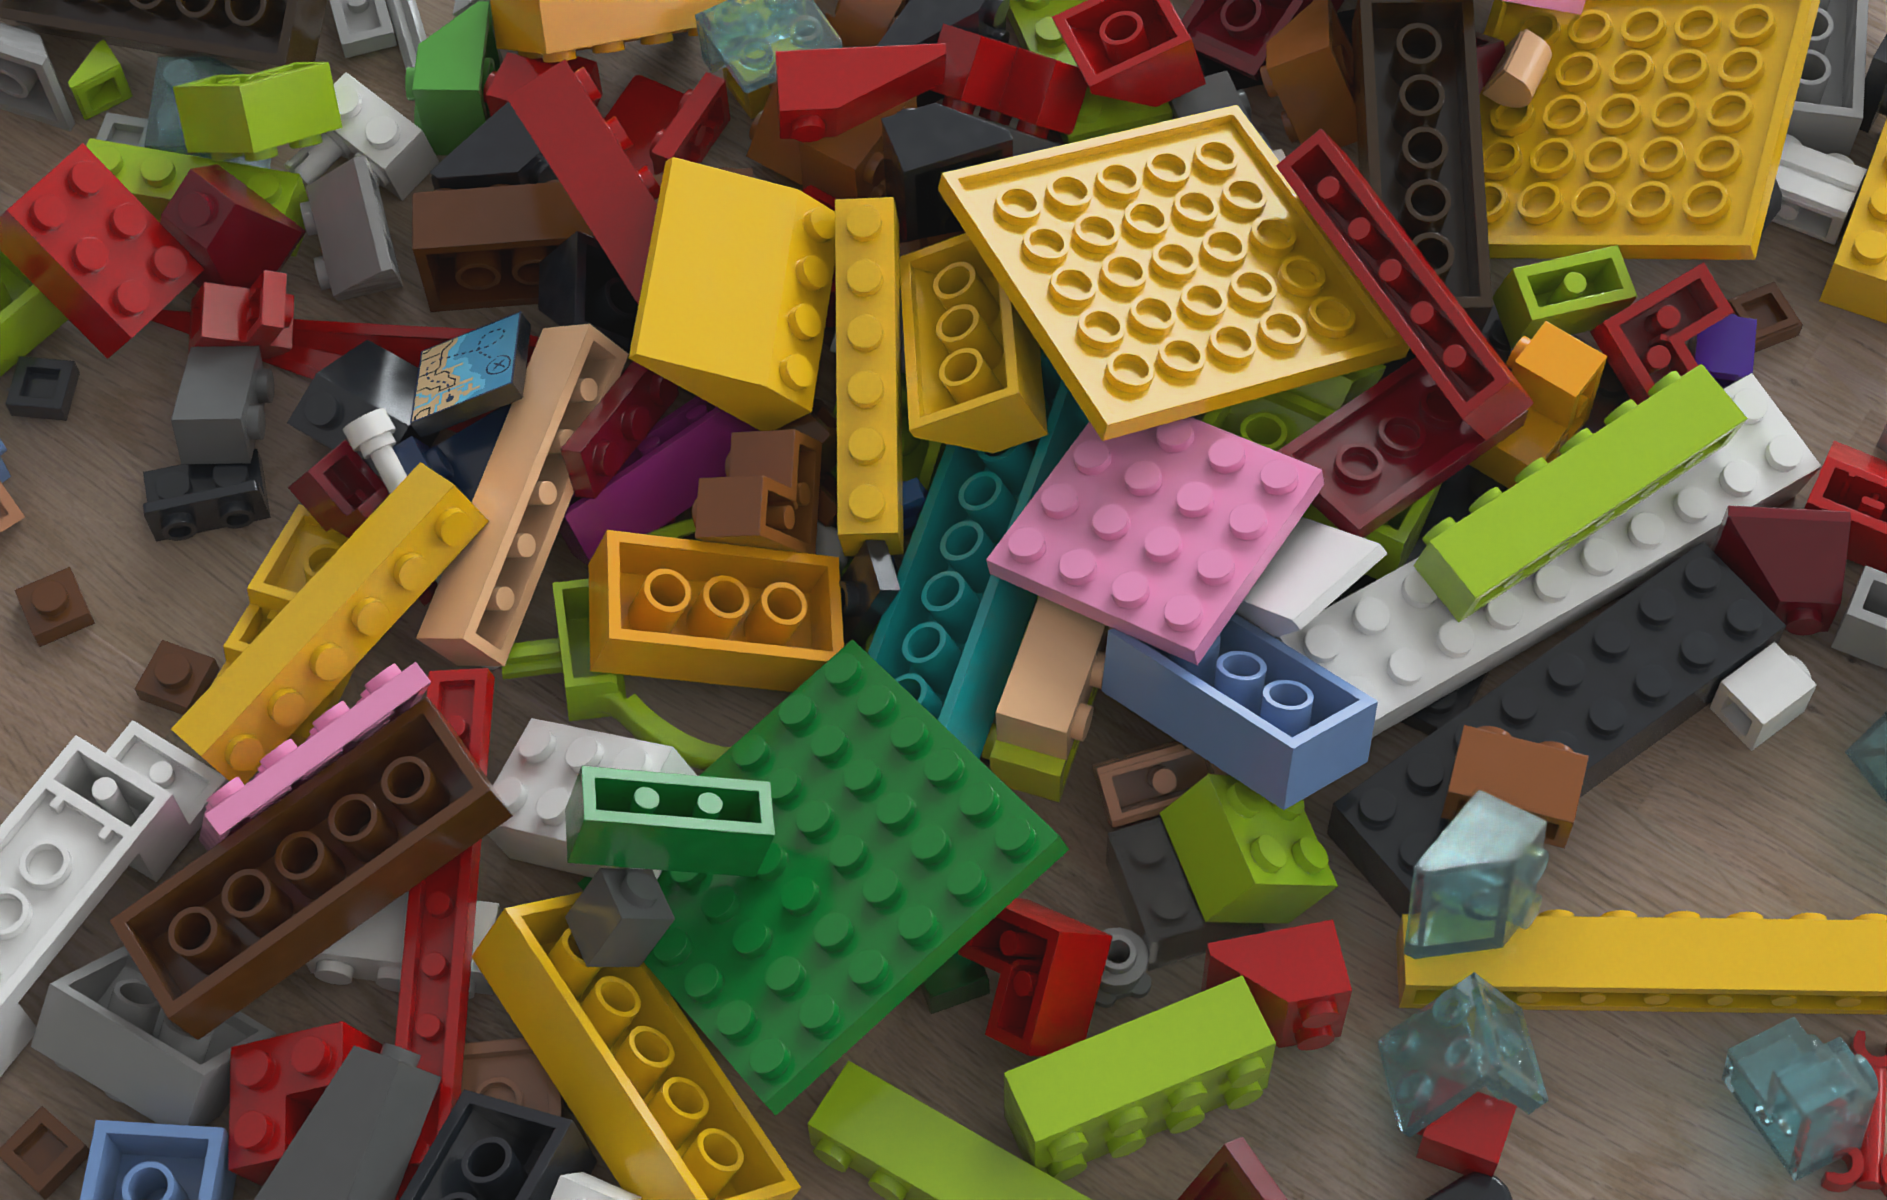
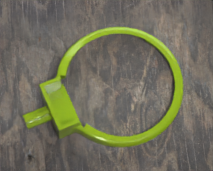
[501,518,880,771]

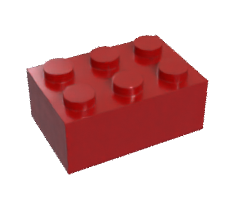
[0,143,205,359]

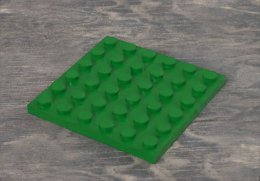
[577,639,1069,1116]

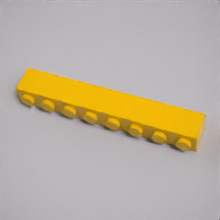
[1396,908,1887,1015]

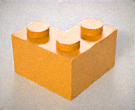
[1469,321,1607,489]

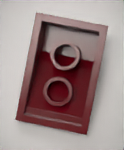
[1181,0,1344,81]

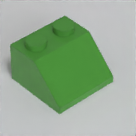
[405,1,503,156]

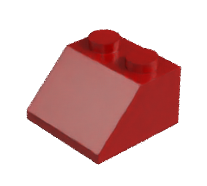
[1052,0,1206,107]
[1201,919,1352,1051]

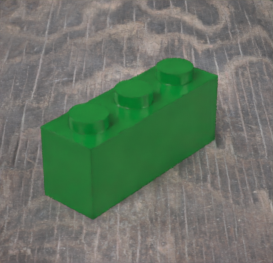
[565,766,775,877]

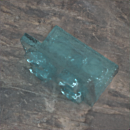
[695,0,843,93]
[1378,972,1549,1137]

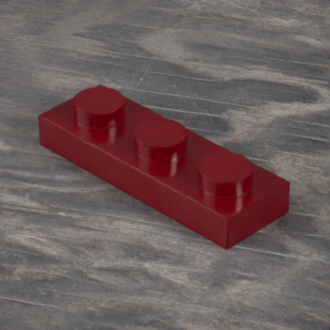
[560,361,679,499]

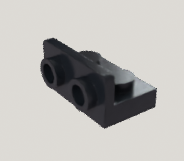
[143,449,271,542]

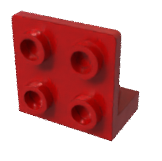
[604,72,730,175]

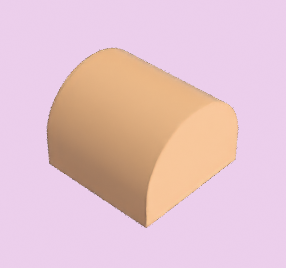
[1482,29,1552,108]

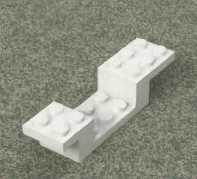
[0,720,229,1077]

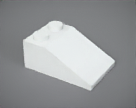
[1235,517,1388,638]

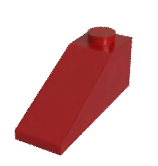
[775,43,947,142]

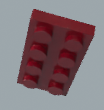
[1277,357,1528,538]

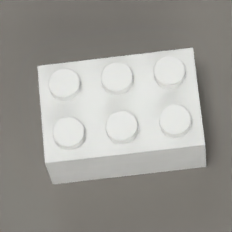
[487,718,697,879]

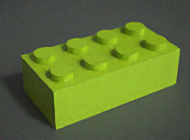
[1004,975,1276,1182]

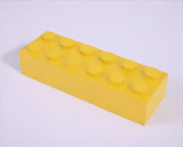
[471,892,801,1200]

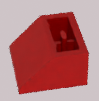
[1804,441,1887,573]

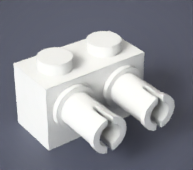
[284,72,440,201]

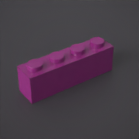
[559,396,760,566]

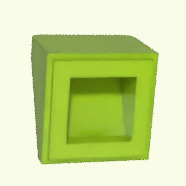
[68,39,133,120]

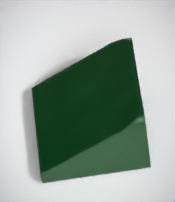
[920,949,990,1014]

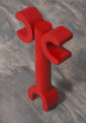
[1821,1030,1887,1197]

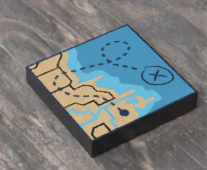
[410,311,531,438]

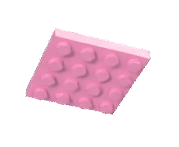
[986,417,1324,666]
[199,662,431,851]

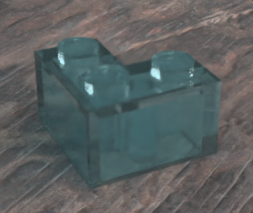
[1722,1017,1879,1181]

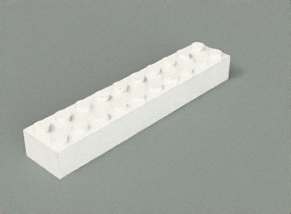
[1276,373,1822,738]

